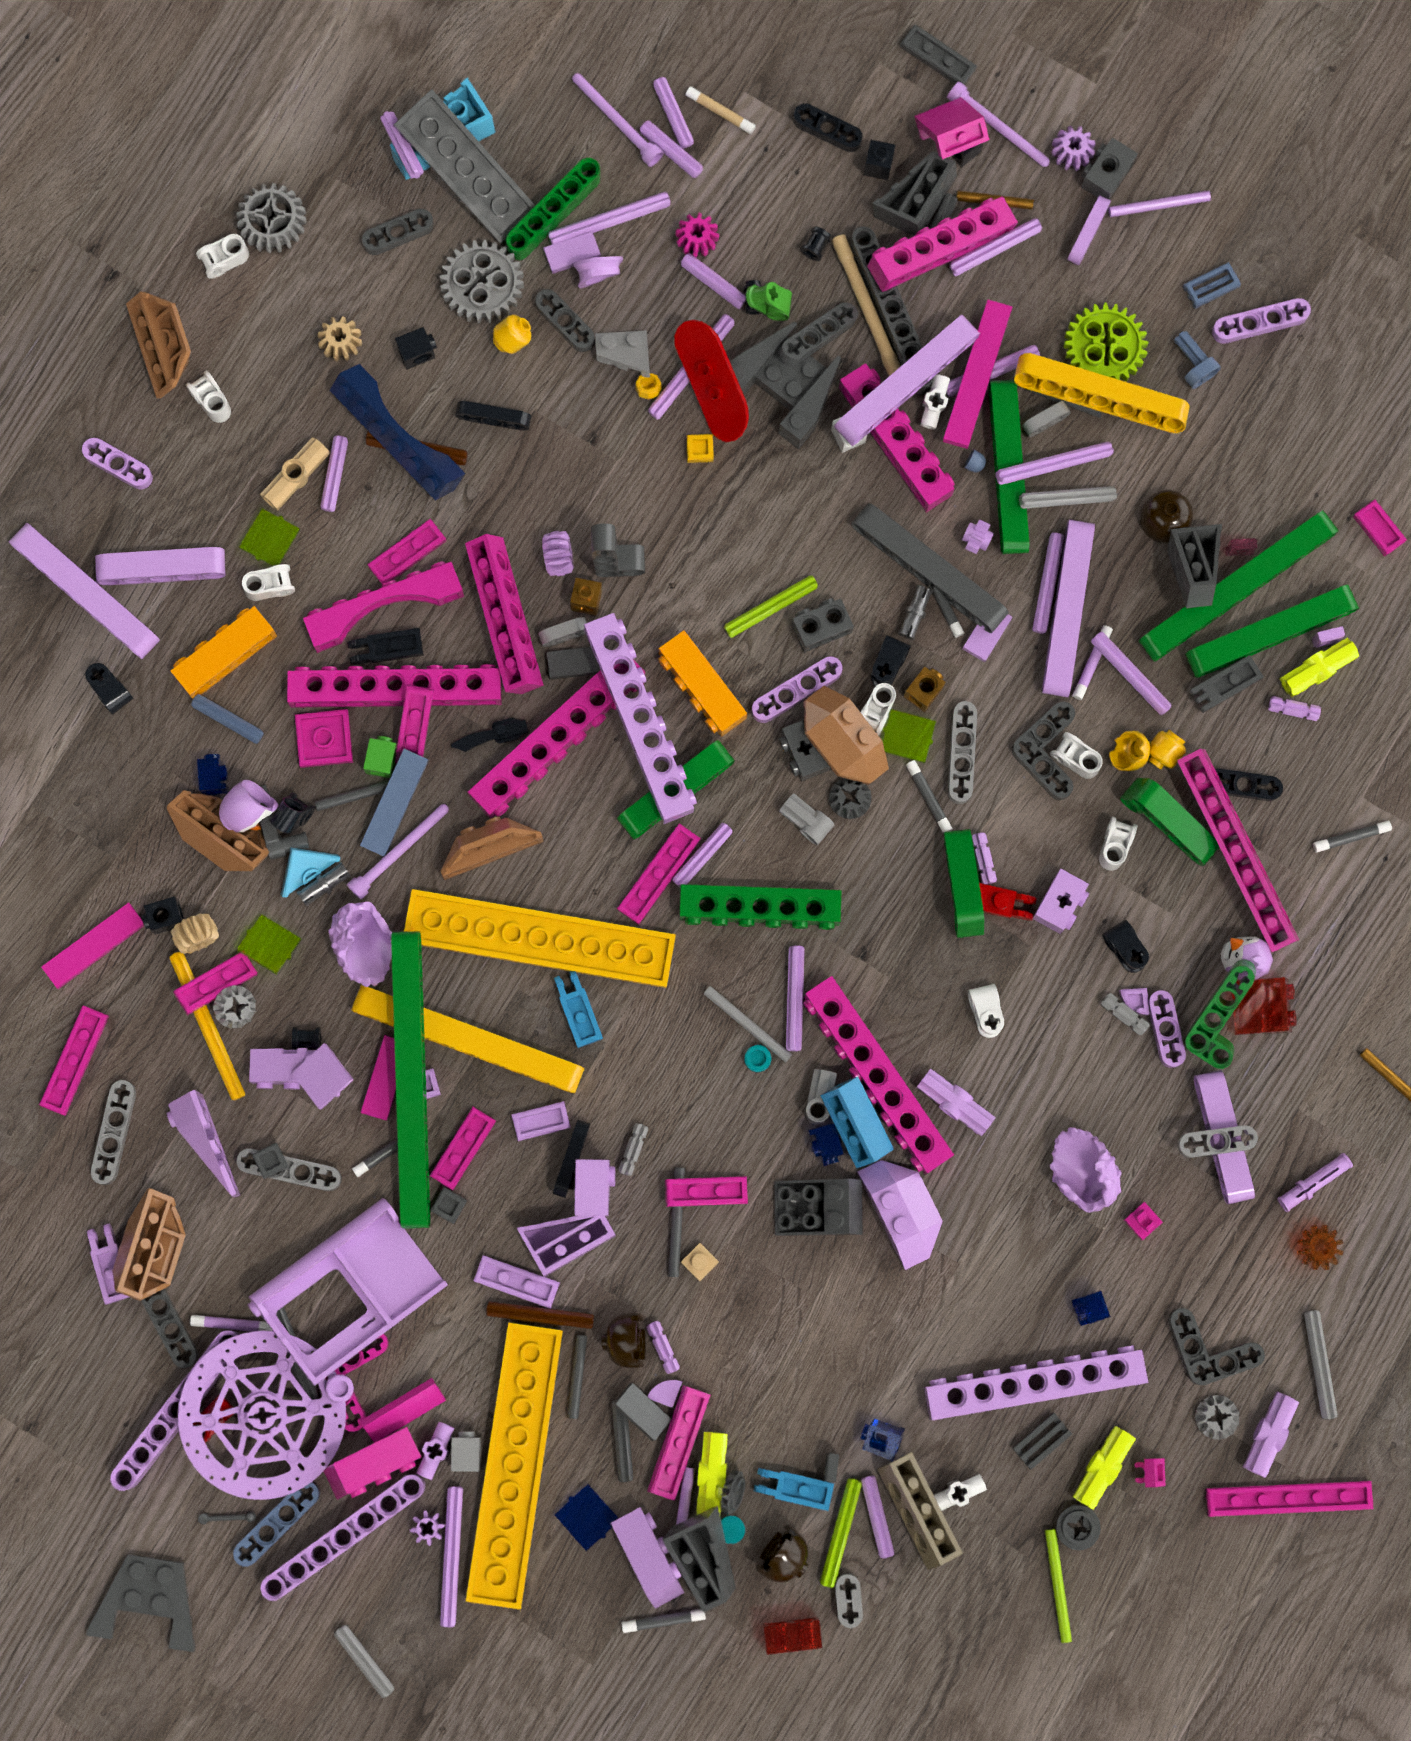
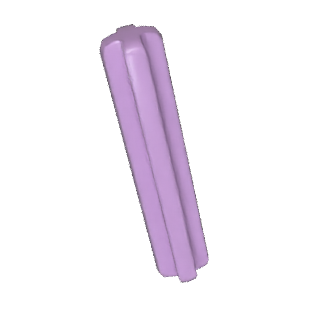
[653,77,693,149]
[381,111,423,179]
[640,121,703,178]
[681,253,746,309]
[320,436,348,512]
[673,823,732,888]
[861,1475,894,1558]

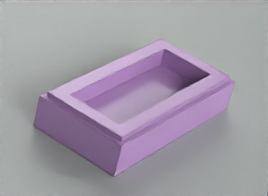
[544,232,601,274]
[963,615,1012,662]
[512,1101,571,1142]

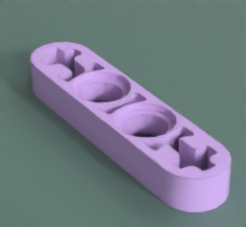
[1212,298,1311,343]
[752,657,842,723]

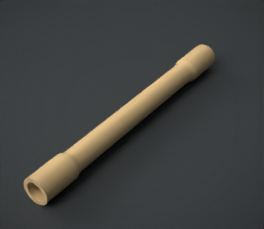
[831,235,901,376]

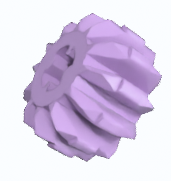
[1052,125,1095,171]
[542,531,574,576]

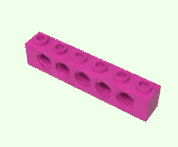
[867,196,1018,292]
[839,363,955,513]
[465,534,544,694]

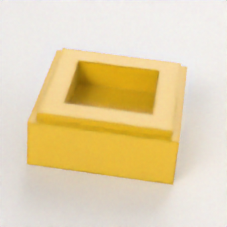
[687,434,714,463]

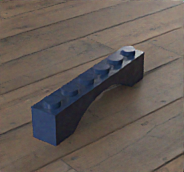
[329,364,466,501]

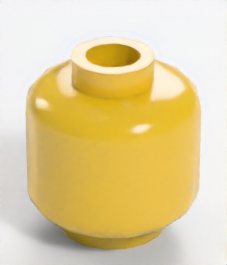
[493,315,531,354]
[1149,730,1186,770]

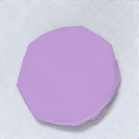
[573,256,623,288]

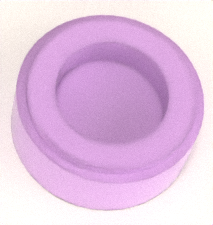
[325,1375,354,1403]

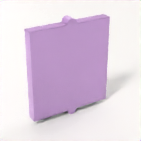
[292,1043,354,1109]

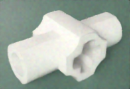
[920,374,950,430]
[934,1474,987,1511]

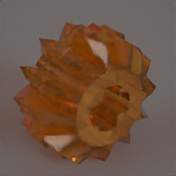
[1297,1224,1344,1270]

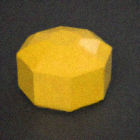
[635,373,661,400]

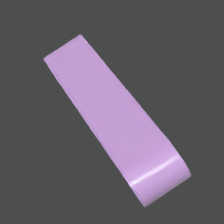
[95,547,226,585]
[1194,1070,1255,1204]

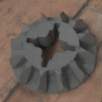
[829,778,871,819]
[720,1470,745,1515]
[1056,1505,1101,1550]

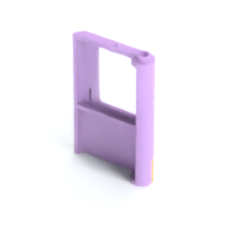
[247,1198,448,1385]

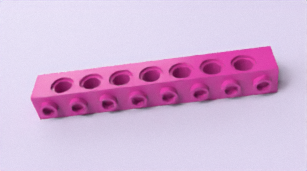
[468,659,645,819]
[287,664,502,708]
[1177,749,1299,952]
[803,976,954,1175]

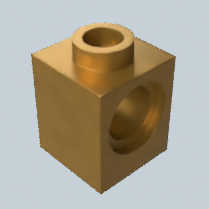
[570,578,602,616]
[904,667,946,713]

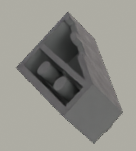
[873,151,957,236]
[1167,524,1222,608]
[662,1505,736,1612]

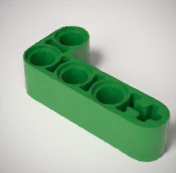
[1120,778,1220,867]
[943,829,984,938]
[1185,959,1256,1069]

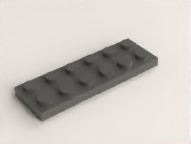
[393,89,535,244]

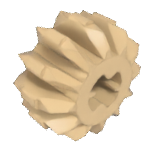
[318,316,362,362]
[171,914,219,954]

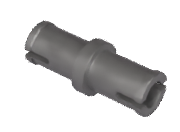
[898,585,933,640]
[297,862,351,906]

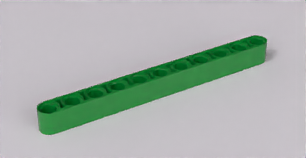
[391,931,431,1229]

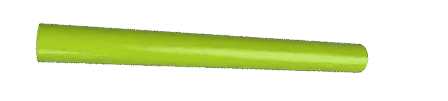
[1045,1529,1072,1643]

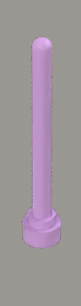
[572,73,664,167]
[947,81,1050,167]
[346,804,449,900]

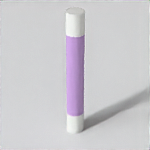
[1072,625,1113,700]
[190,1315,272,1332]

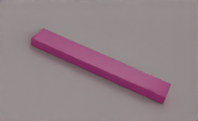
[943,300,1012,449]
[1206,1481,1373,1517]

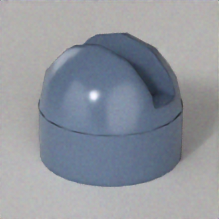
[964,450,986,472]

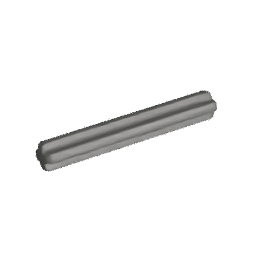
[1019,486,1117,509]
[1304,1310,1338,1420]

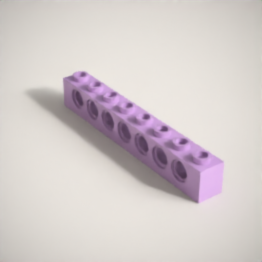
[584,613,697,824]
[924,1345,1148,1420]

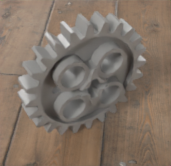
[440,240,524,324]

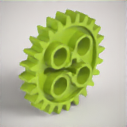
[1063,303,1149,382]

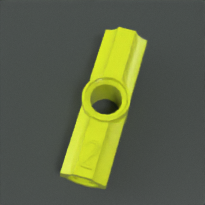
[1280,638,1359,697]
[1072,1426,1136,1510]
[696,1432,728,1515]

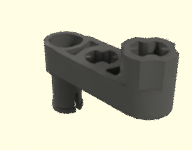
[260,784,310,860]

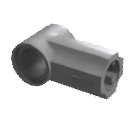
[779,793,835,845]
[805,1069,837,1124]

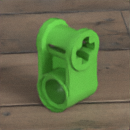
[746,282,792,321]

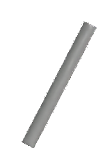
[704,986,792,1063]

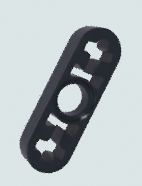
[793,103,863,152]
[455,401,532,431]
[1215,768,1283,801]
[552,1119,591,1198]

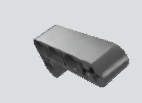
[591,524,645,577]

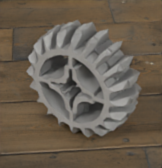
[236,183,307,253]

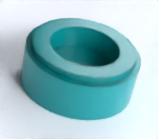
[744,1045,771,1073]
[721,1515,745,1544]

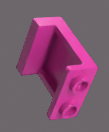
[915,97,989,159]

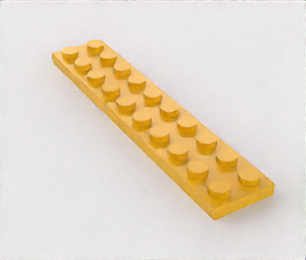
[404,889,676,988]
[466,1323,563,1610]

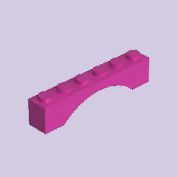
[303,561,464,653]

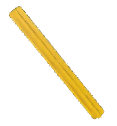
[169,952,245,1101]

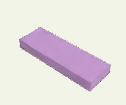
[474,1255,560,1309]

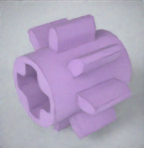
[962,519,994,554]
[410,1510,445,1546]

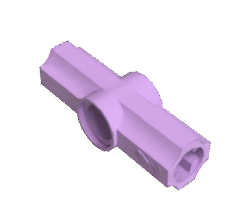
[916,1069,996,1136]
[1243,1392,1299,1478]

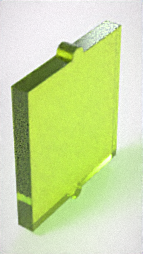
[239,508,300,566]
[883,709,936,763]
[237,915,301,975]

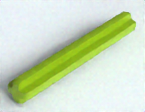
[724,575,818,638]
[820,1478,862,1588]

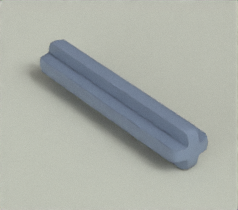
[191,694,264,744]

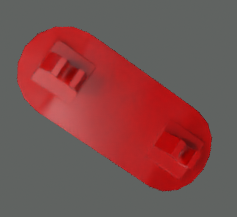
[674,319,749,442]

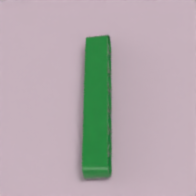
[988,380,1029,554]
[1185,585,1359,678]

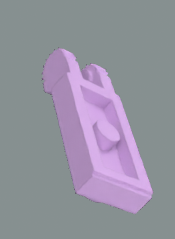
[87,1223,129,1305]

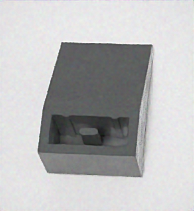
[775,1179,863,1236]

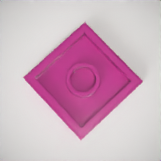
[295,709,353,768]

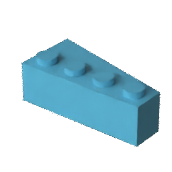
[390,78,495,180]

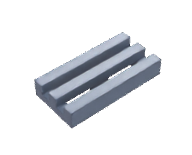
[1183,262,1241,309]

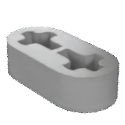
[1022,401,1071,437]
[538,617,587,647]
[835,1573,863,1628]

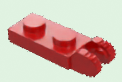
[979,883,1037,921]

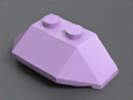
[857,1160,943,1270]

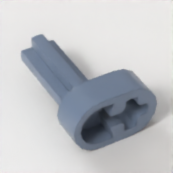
[1174,331,1221,389]

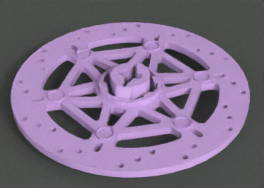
[178,1331,346,1500]

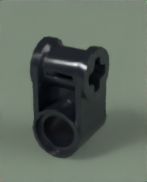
[871,635,911,686]
[85,663,134,715]
[270,792,316,833]
[1102,920,1149,973]

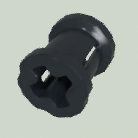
[800,226,833,261]
[292,1027,322,1050]

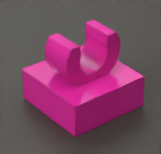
[1123,1202,1163,1241]
[1134,1458,1166,1487]

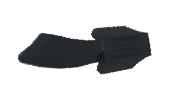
[451,717,529,752]

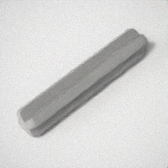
[334,1625,394,1698]

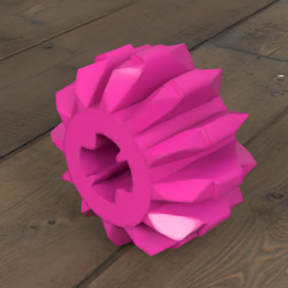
[675,212,719,257]

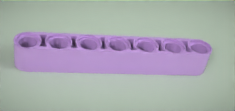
[834,315,980,446]
[1042,520,1095,697]
[8,523,160,659]
[110,1331,240,1491]
[261,1474,425,1601]

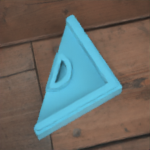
[281,847,340,897]

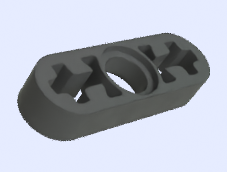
[362,209,434,255]
[536,289,594,352]

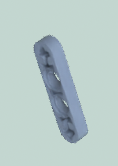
[233,1481,320,1567]

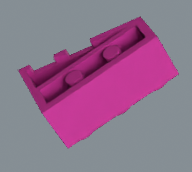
[323,1427,421,1500]

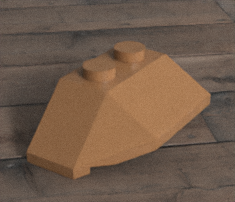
[126,292,191,398]
[804,686,889,785]
[167,790,269,871]
[441,817,544,880]
[112,1188,186,1301]

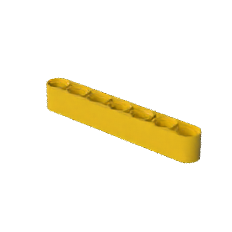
[1014,353,1189,433]

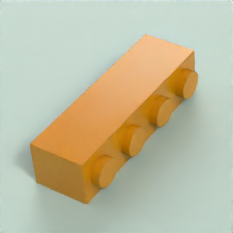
[171,606,277,699]
[658,630,747,737]

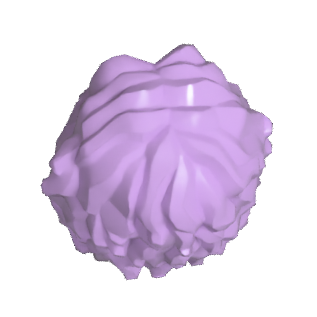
[329,902,392,987]
[1050,1127,1122,1213]

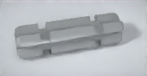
[1101,993,1150,1035]
[618,1123,648,1176]

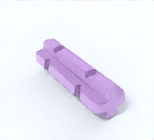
[1268,696,1321,721]
[972,833,997,885]
[646,1321,679,1374]

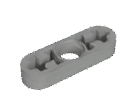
[1177,1125,1258,1158]

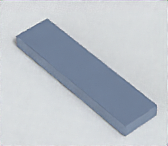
[360,749,429,856]

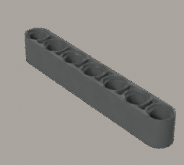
[850,226,934,395]
[851,503,1009,634]

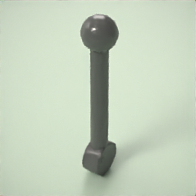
[198,1511,256,1525]

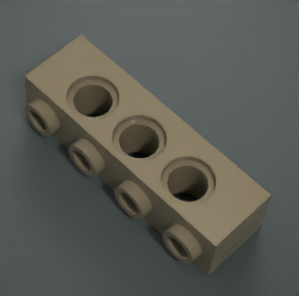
[877,1452,963,1570]

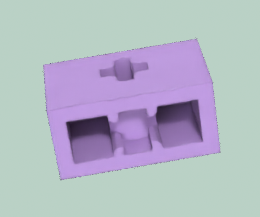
[1033,869,1089,934]

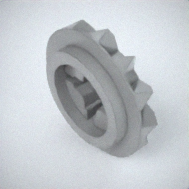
[213,985,256,1029]
[1195,1395,1240,1440]

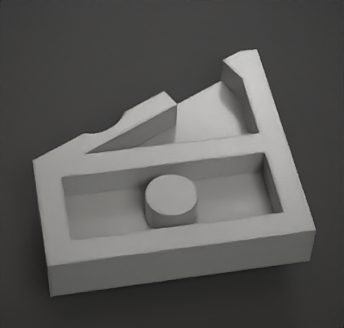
[595,330,650,377]

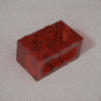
[763,1617,823,1655]

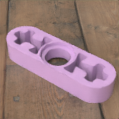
[1068,195,1111,266]
[82,438,153,489]
[1148,990,1186,1068]

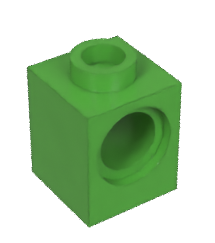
[363,736,397,778]

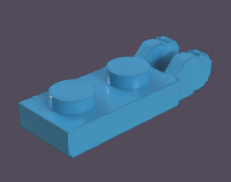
[554,971,603,1048]
[753,1468,834,1511]

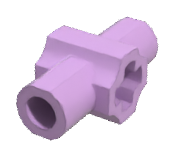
[416,1422,455,1480]

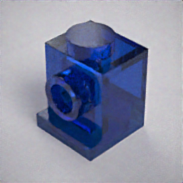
[197,754,230,795]
[807,1123,844,1166]
[1071,1291,1111,1326]
[860,1419,906,1461]

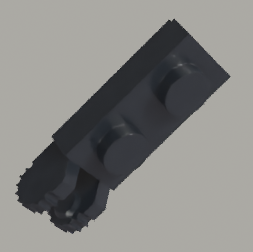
[347,628,424,665]

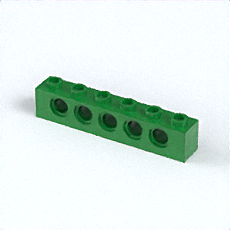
[680,884,842,930]

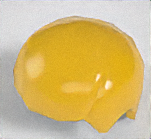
[1109,731,1150,771]

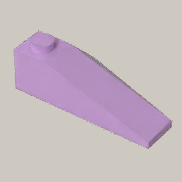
[167,1090,240,1197]

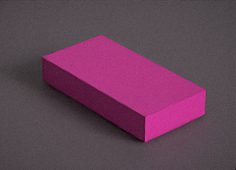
[1353,500,1407,557]

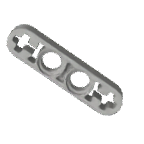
[948,701,977,804]
[91,1080,136,1185]
[237,1149,342,1191]

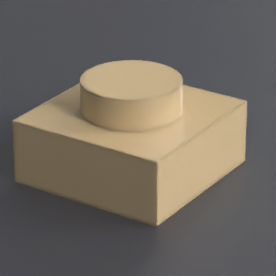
[681,1243,719,1281]

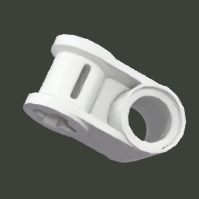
[196,234,249,278]
[185,370,231,423]
[242,564,295,601]
[861,683,896,736]
[1050,732,1102,779]
[1099,816,1138,871]
[968,984,1004,1038]

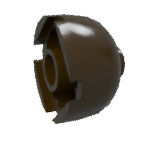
[1140,490,1193,543]
[602,1313,646,1368]
[756,1525,809,1583]

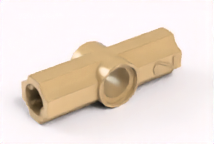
[260,437,330,511]

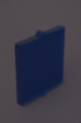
[554,1484,619,1551]

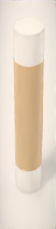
[686,86,756,134]

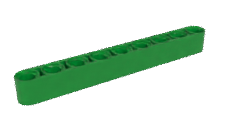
[1138,510,1339,662]

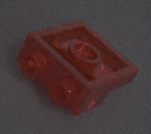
[1232,977,1297,1036]

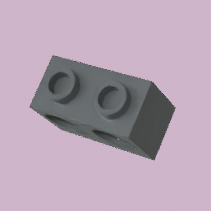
[792,598,854,653]

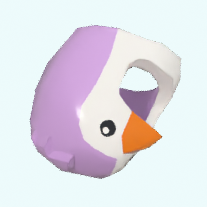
[219,780,279,832]
[1221,937,1273,980]

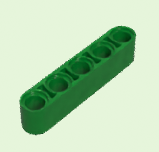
[506,158,601,260]
[617,740,735,840]

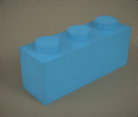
[820,1077,894,1168]

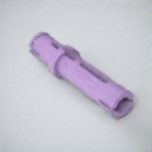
[1277,1153,1353,1212]

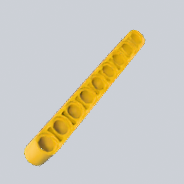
[351,985,585,1094]

